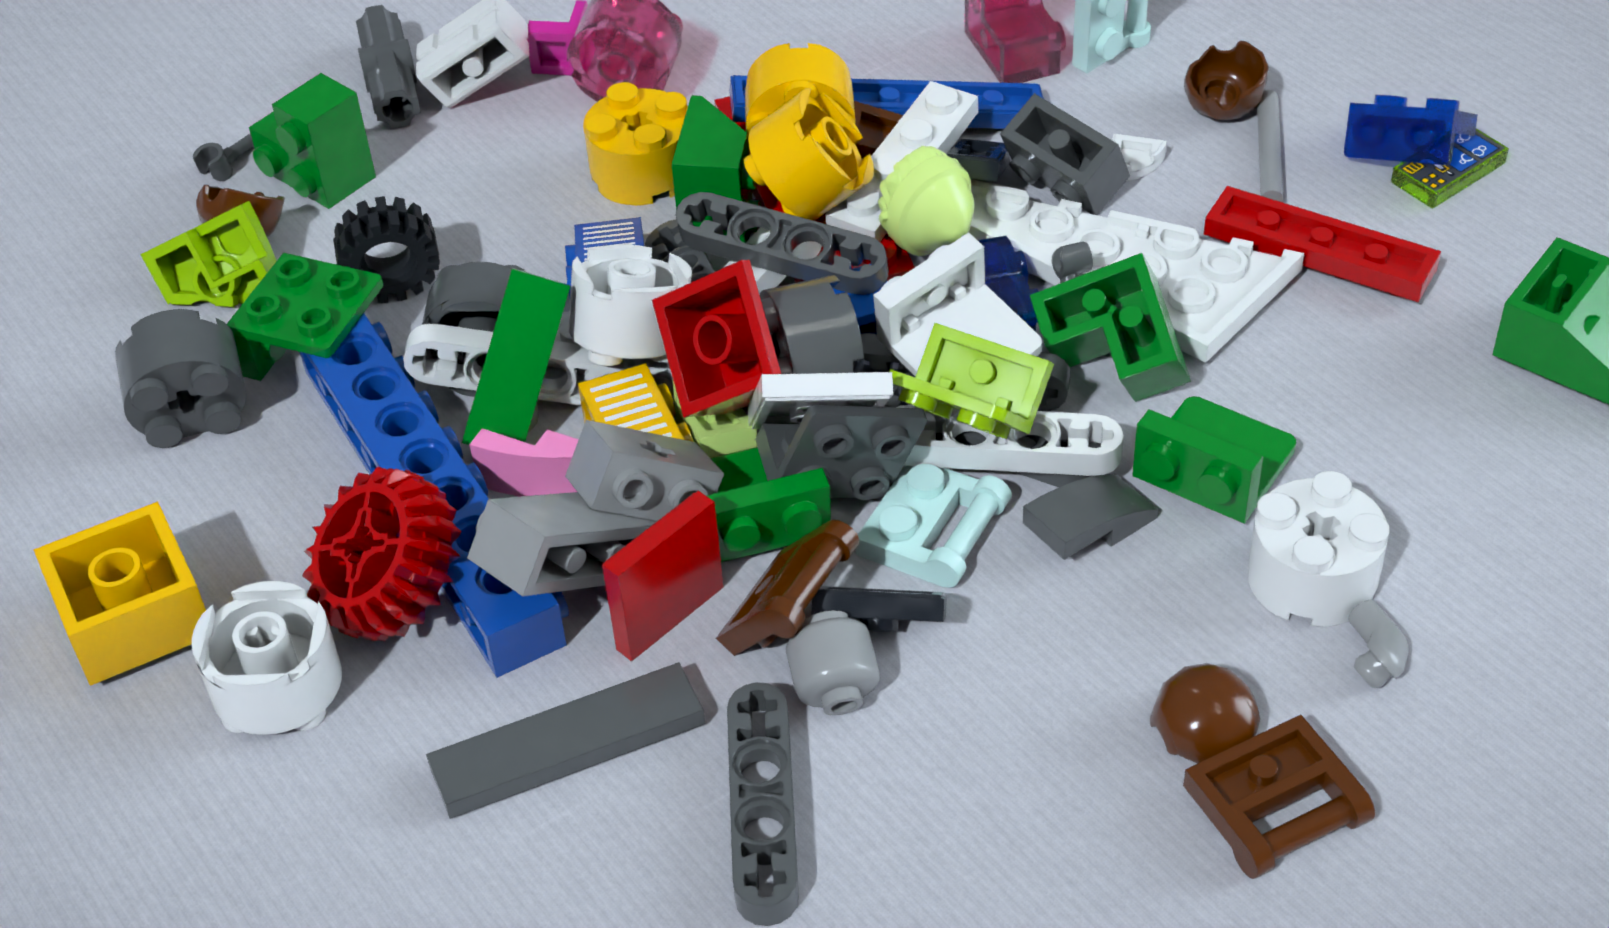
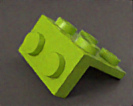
[889,323,1054,439]

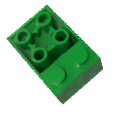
[1492,237,1609,404]

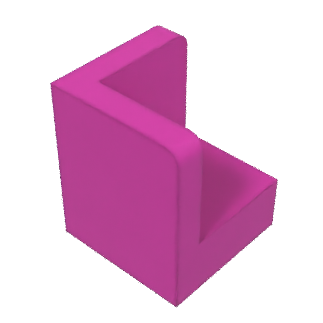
[527,1,592,76]

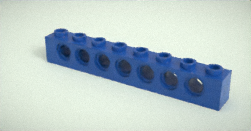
[300,313,569,678]

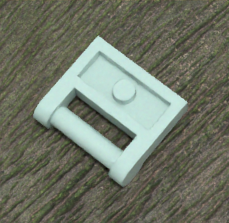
[1072,0,1151,73]
[856,464,1012,588]

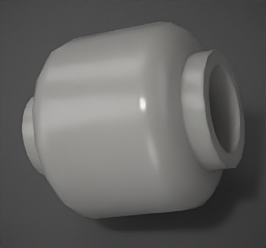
[786,610,880,715]

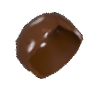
[1184,40,1269,120]
[196,184,285,237]
[1150,663,1260,763]

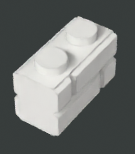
[416,0,529,108]

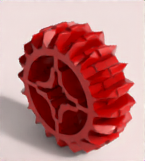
[302,467,462,642]

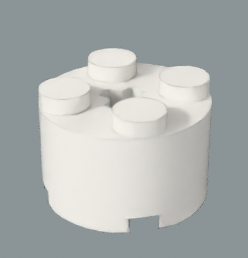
[569,244,692,366]
[1248,471,1390,627]
[192,581,342,735]

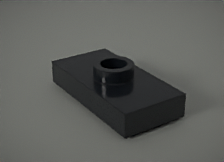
[947,139,1010,183]
[811,586,947,631]

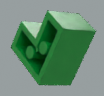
[249,73,376,209]
[1030,253,1191,402]

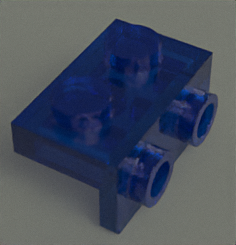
[1344,95,1478,166]

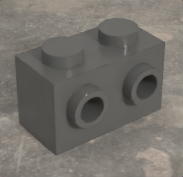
[1000,93,1130,215]

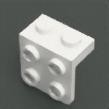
[873,232,1042,376]

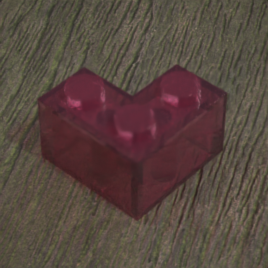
[964,0,1066,83]

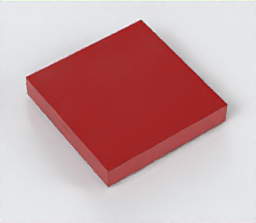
[602,490,724,662]

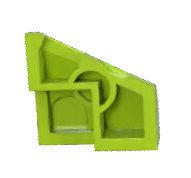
[140,201,277,307]

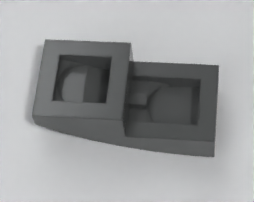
[1023,474,1159,560]

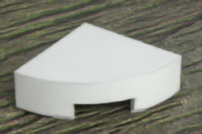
[1112,134,1167,181]

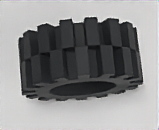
[333,196,440,303]

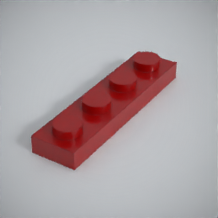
[1204,186,1441,302]

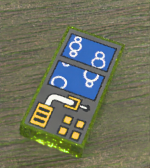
[1391,123,1509,209]

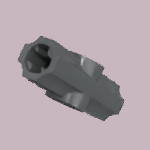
[356,5,421,129]

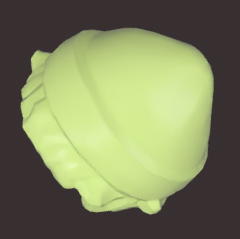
[878,146,974,256]

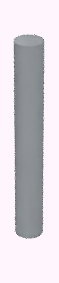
[1257,90,1283,202]

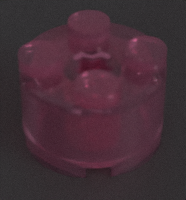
[567,0,683,102]

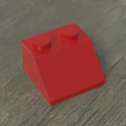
[652,260,781,418]

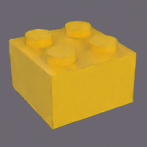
[33,501,206,686]

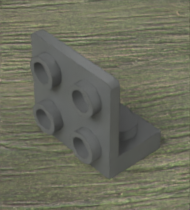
[755,405,928,500]

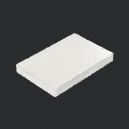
[748,372,893,430]

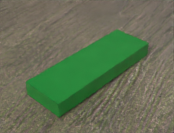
[461,268,570,445]

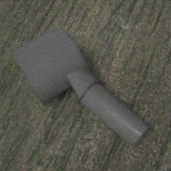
[193,134,254,181]
[1052,242,1093,283]

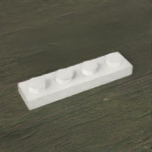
[825,81,978,242]

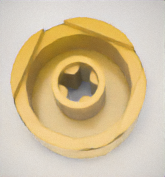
[745,43,856,138]
[583,82,688,205]
[744,88,874,220]

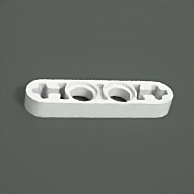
[403,324,636,405]
[896,405,1124,476]

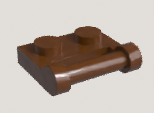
[715,520,860,656]
[1183,714,1375,879]

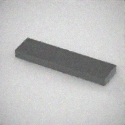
[426,662,705,819]

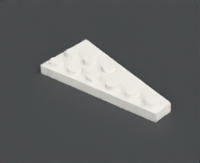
[969,179,1304,363]

